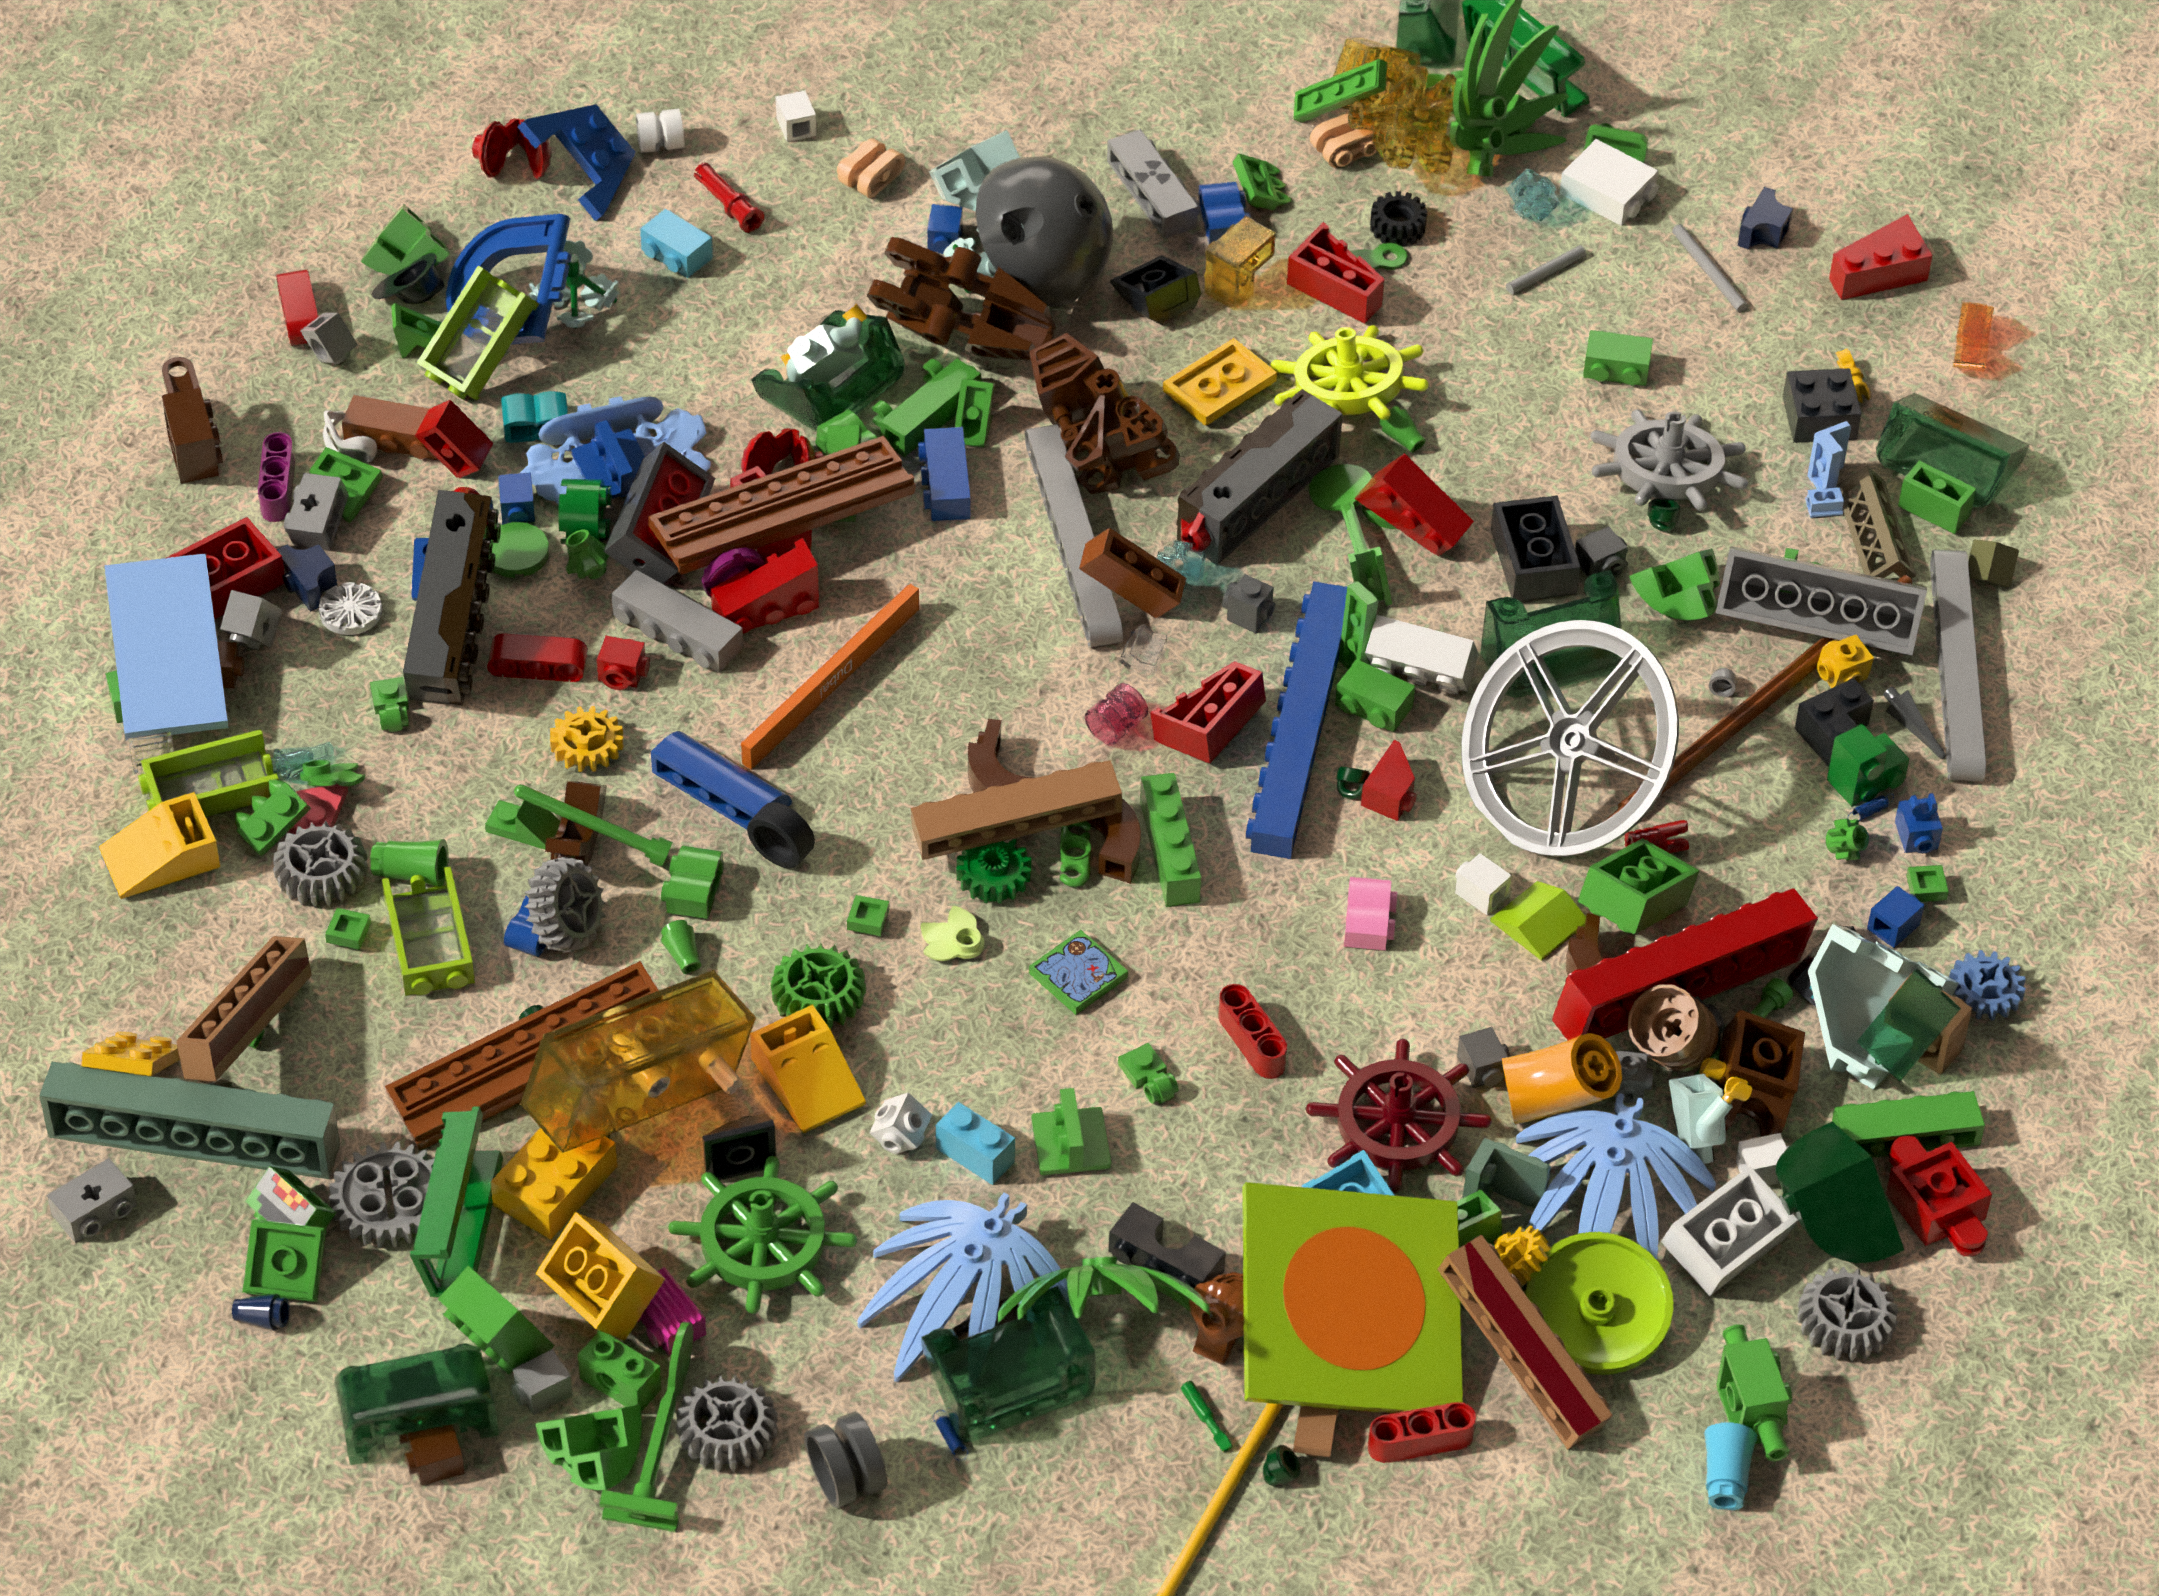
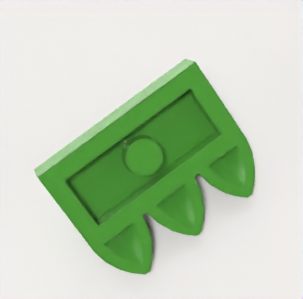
[1232,153,1291,211]
[235,779,311,856]

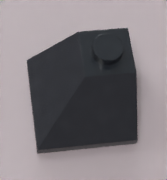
[702,1113,776,1180]

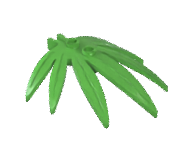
[1450,0,1569,176]
[998,1257,1210,1323]

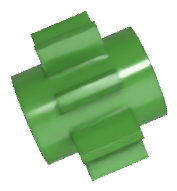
[1826,818,1869,860]

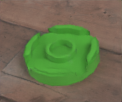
[492,522,549,578]

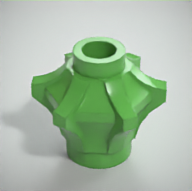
[565,529,609,579]

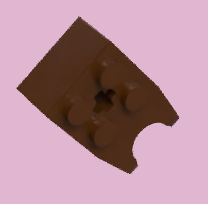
[161,357,223,484]
[1715,1010,1805,1137]

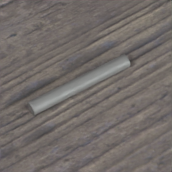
[1506,245,1586,295]

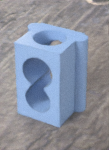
[1805,487,1844,518]

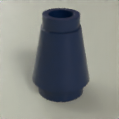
[232,1294,290,1331]

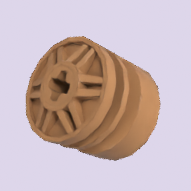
[1628,985,1719,1072]

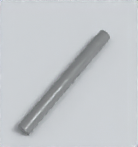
[1672,224,1748,313]

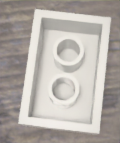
[1365,615,1479,694]
[1661,1166,1798,1296]

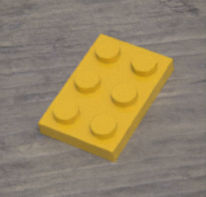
[1163,338,1277,426]
[81,1031,180,1076]

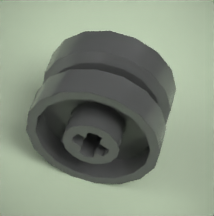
[804,1411,887,1509]

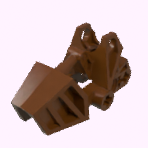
[867,237,1056,360]
[1029,333,1180,494]

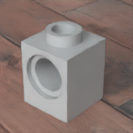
[300,313,358,364]

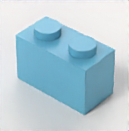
[640,208,713,278]
[936,1102,1015,1185]

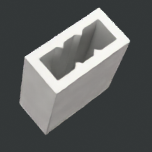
[1560,139,1658,226]

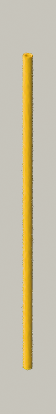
[1156,1403,1284,1596]

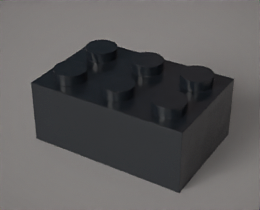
[1491,495,1580,602]

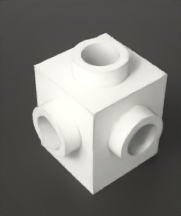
[870,1092,932,1155]

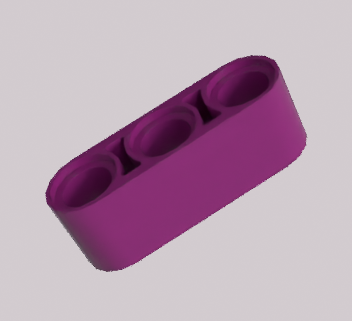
[258,432,295,522]

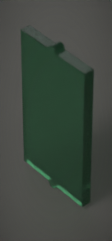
[1857,968,1961,1082]

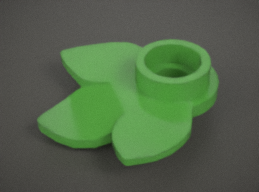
[300,760,365,787]

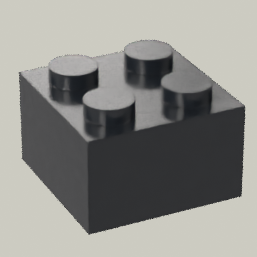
[1783,368,1862,443]

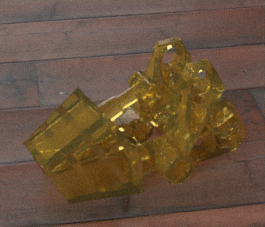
[1333,37,1456,174]

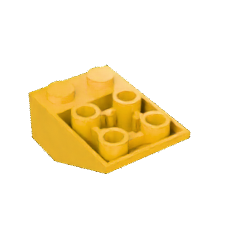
[99,792,220,899]
[750,1005,866,1134]

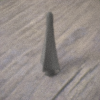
[1883,687,1946,759]

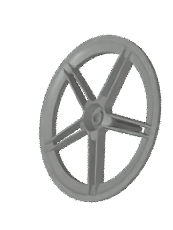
[1461,620,1679,857]

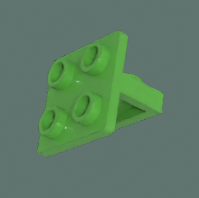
[1031,1088,1111,1175]

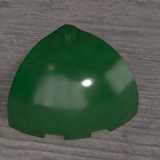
[1775,1121,1905,1263]

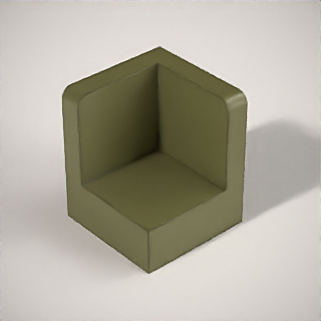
[1968,539,2019,587]

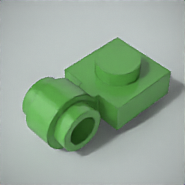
[370,677,409,733]
[1118,1043,1179,1104]

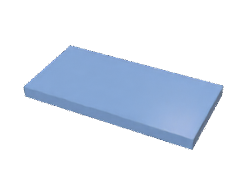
[104,554,229,741]

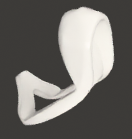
[323,410,377,464]

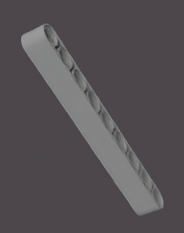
[1025,424,1123,648]
[1930,549,1986,782]

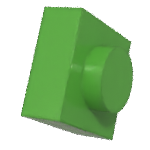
[1906,865,1949,902]
[847,895,890,936]
[325,908,371,950]

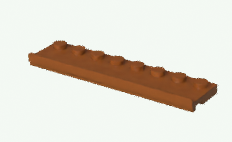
[649,436,916,575]
[385,961,676,1151]

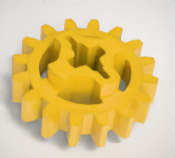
[550,706,624,772]
[1494,1226,1551,1286]

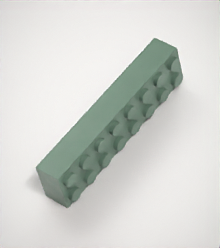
[39,1061,340,1179]

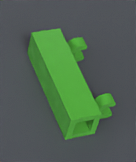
[872,358,981,457]

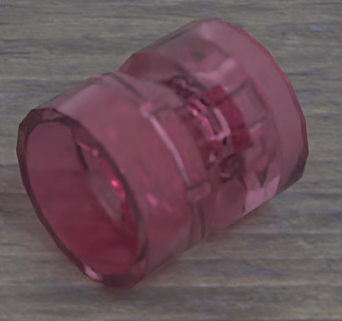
[1085,683,1148,746]

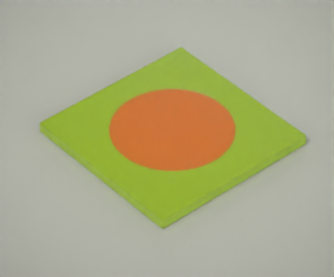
[1242,1182,1463,1413]

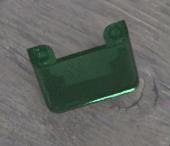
[1394,0,1460,69]
[751,310,905,433]
[1480,570,1623,698]
[921,1286,1095,1443]
[334,1343,499,1465]

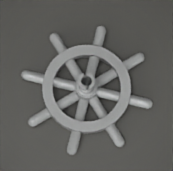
[1590,409,1748,511]

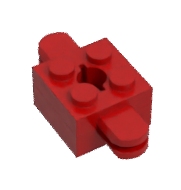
[1885,1136,1992,1257]

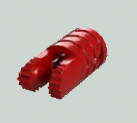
[1624,820,1689,854]

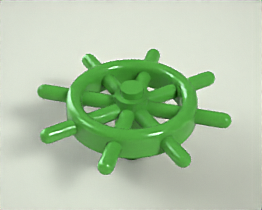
[668,1156,858,1314]

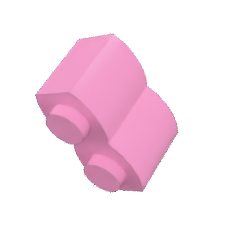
[1344,877,1398,950]

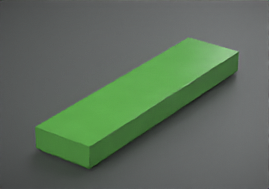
[1294,58,1387,122]

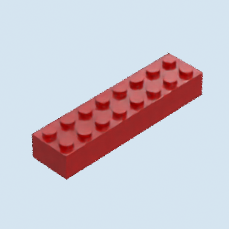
[1552,888,1818,1041]

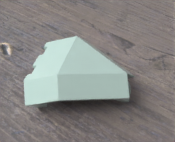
[929,130,1024,229]
[1808,924,1959,1089]

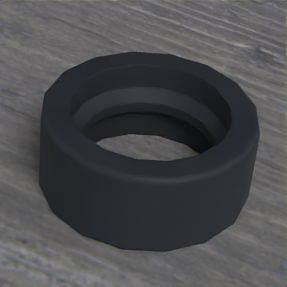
[747,802,815,868]

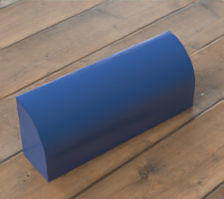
[651,731,792,830]

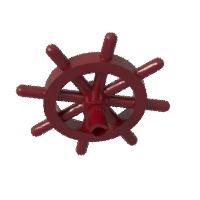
[1306,1038,1492,1193]

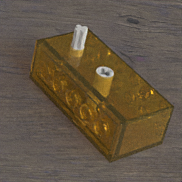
[520,970,756,1153]

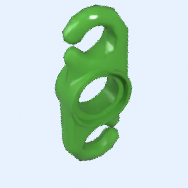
[1060,821,1091,887]

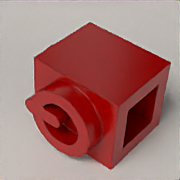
[597,635,650,690]

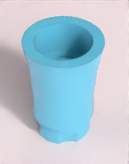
[1704,1422,1757,1511]

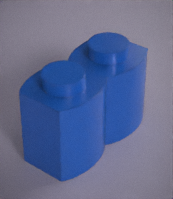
[1198,182,1251,245]

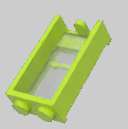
[417,265,539,401]
[137,729,279,817]
[382,866,475,996]

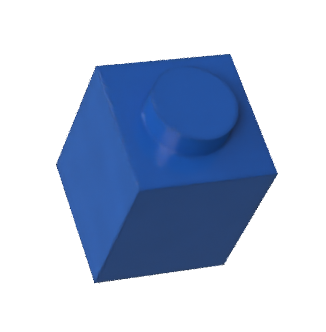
[927,204,963,254]
[498,472,535,525]
[1867,886,1924,948]

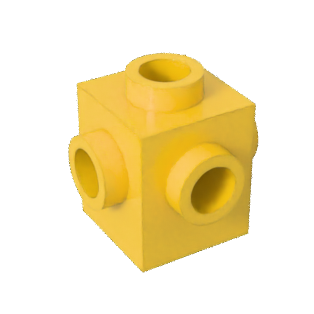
[1816,634,1874,688]

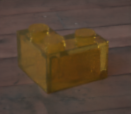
[1204,216,1276,310]

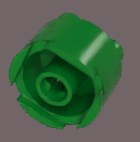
[558,479,612,545]

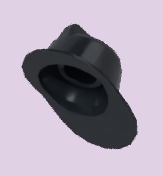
[372,253,444,304]

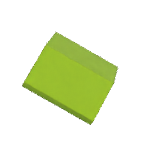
[1490,881,1586,961]

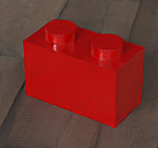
[415,399,494,478]

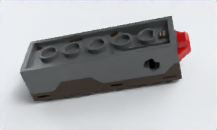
[1176,389,1343,565]
[403,487,501,706]

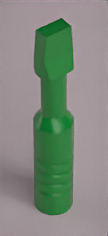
[1180,1381,1233,1453]

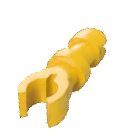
[1836,348,1871,403]

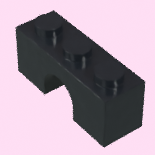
[1108,1202,1226,1289]

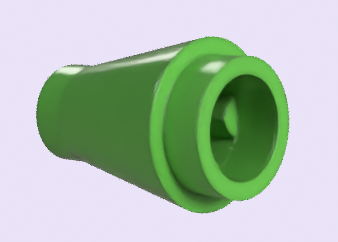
[1379,406,1426,453]
[661,920,702,974]

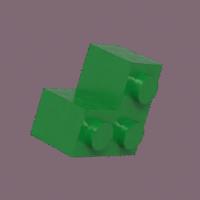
[1827,724,1910,807]

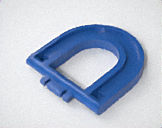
[446,214,572,346]

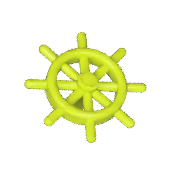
[1270,325,1429,420]

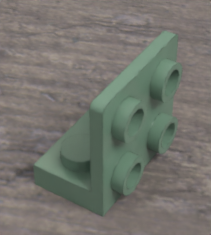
[1462,1137,1551,1209]

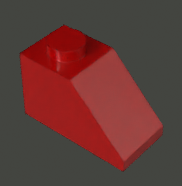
[1361,740,1417,821]

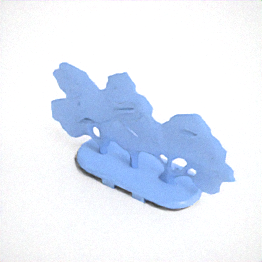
[520,396,711,505]

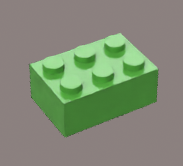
[1578,838,1699,935]
[438,1266,555,1375]

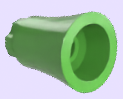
[370,839,449,888]

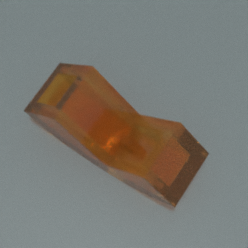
[1953,301,1994,372]

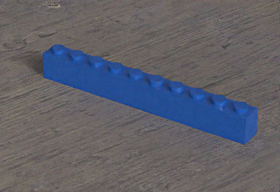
[1246,581,1347,859]

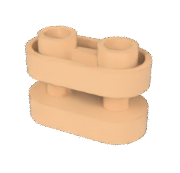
[1310,111,1381,168]
[837,138,905,198]

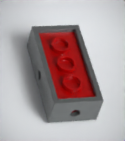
[604,442,716,584]

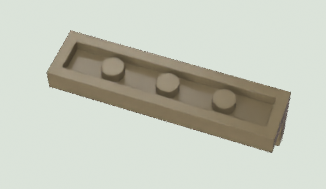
[1837,466,1917,579]

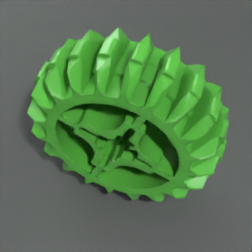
[771,943,866,1030]

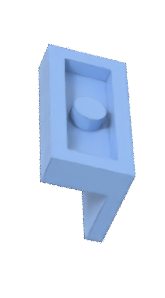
[1807,421,1851,489]

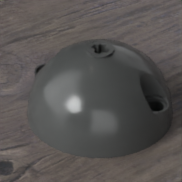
[976,156,1113,307]

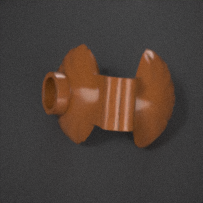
[1189,1272,1244,1365]

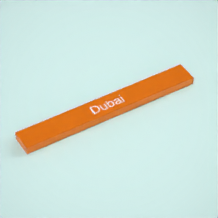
[741,584,919,770]

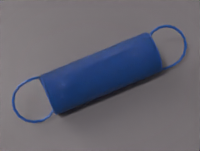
[1848,794,1894,821]
[933,1410,968,1461]

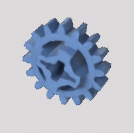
[1949,950,2026,1021]

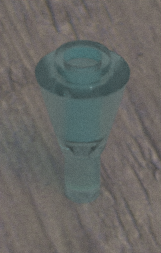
[271,741,334,781]

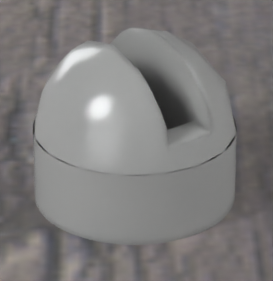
[1709,668,1737,697]

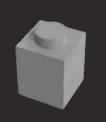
[511,1349,573,1415]

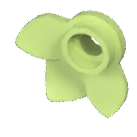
[920,905,984,961]

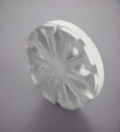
[319,582,382,635]

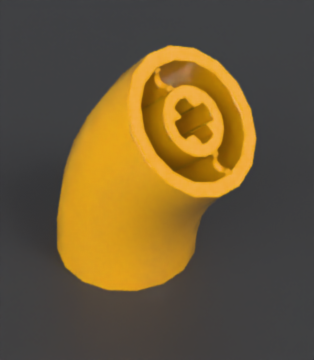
[1502,1033,1622,1124]

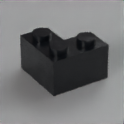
[1794,678,1874,767]

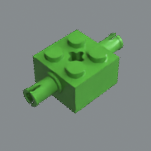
[1716,1324,1792,1462]

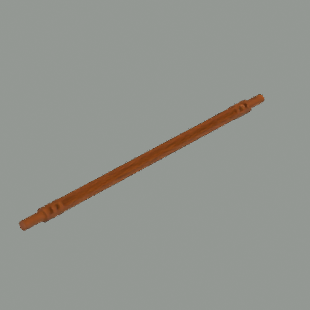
[1601,575,1913,823]

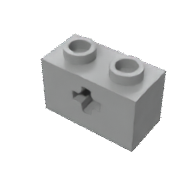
[284,473,349,550]
[220,590,283,650]
[47,1158,137,1243]

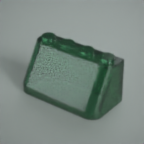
[1876,393,2030,507]

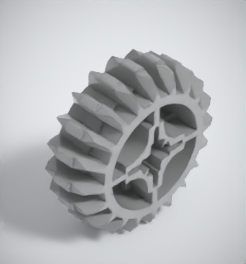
[273,821,368,907]
[524,857,606,952]
[1797,1266,1898,1362]
[676,1374,778,1472]

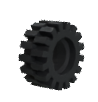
[1370,191,1427,247]

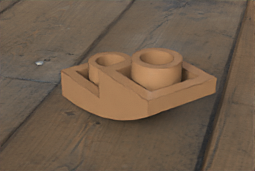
[1293,1406,1339,1457]

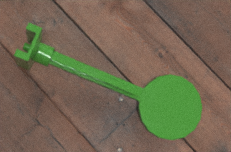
[1309,464,1392,606]
[599,1321,693,1532]

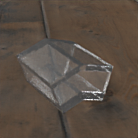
[1119,624,1167,678]
[128,732,174,775]

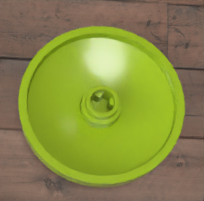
[1525,1232,1674,1375]

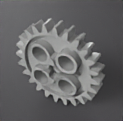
[329,1141,435,1248]

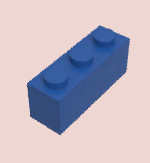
[918,427,971,521]

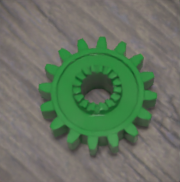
[956,839,1031,904]

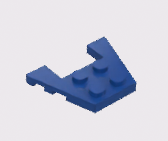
[518,104,636,221]

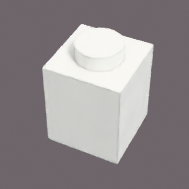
[776,91,816,142]
[1455,853,1512,915]
[1736,1133,1789,1186]

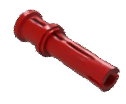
[694,162,765,233]

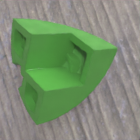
[361,204,450,275]
[1629,549,1720,620]
[535,1404,642,1490]

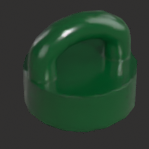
[1647,498,1681,532]
[1336,766,1371,799]
[1263,1445,1301,1486]

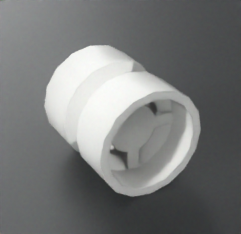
[636,109,684,153]

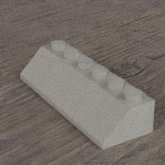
[1716,546,1927,655]

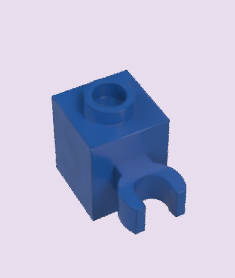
[1895,793,1943,854]

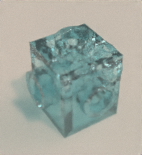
[1506,168,1560,223]
[1157,540,1207,589]

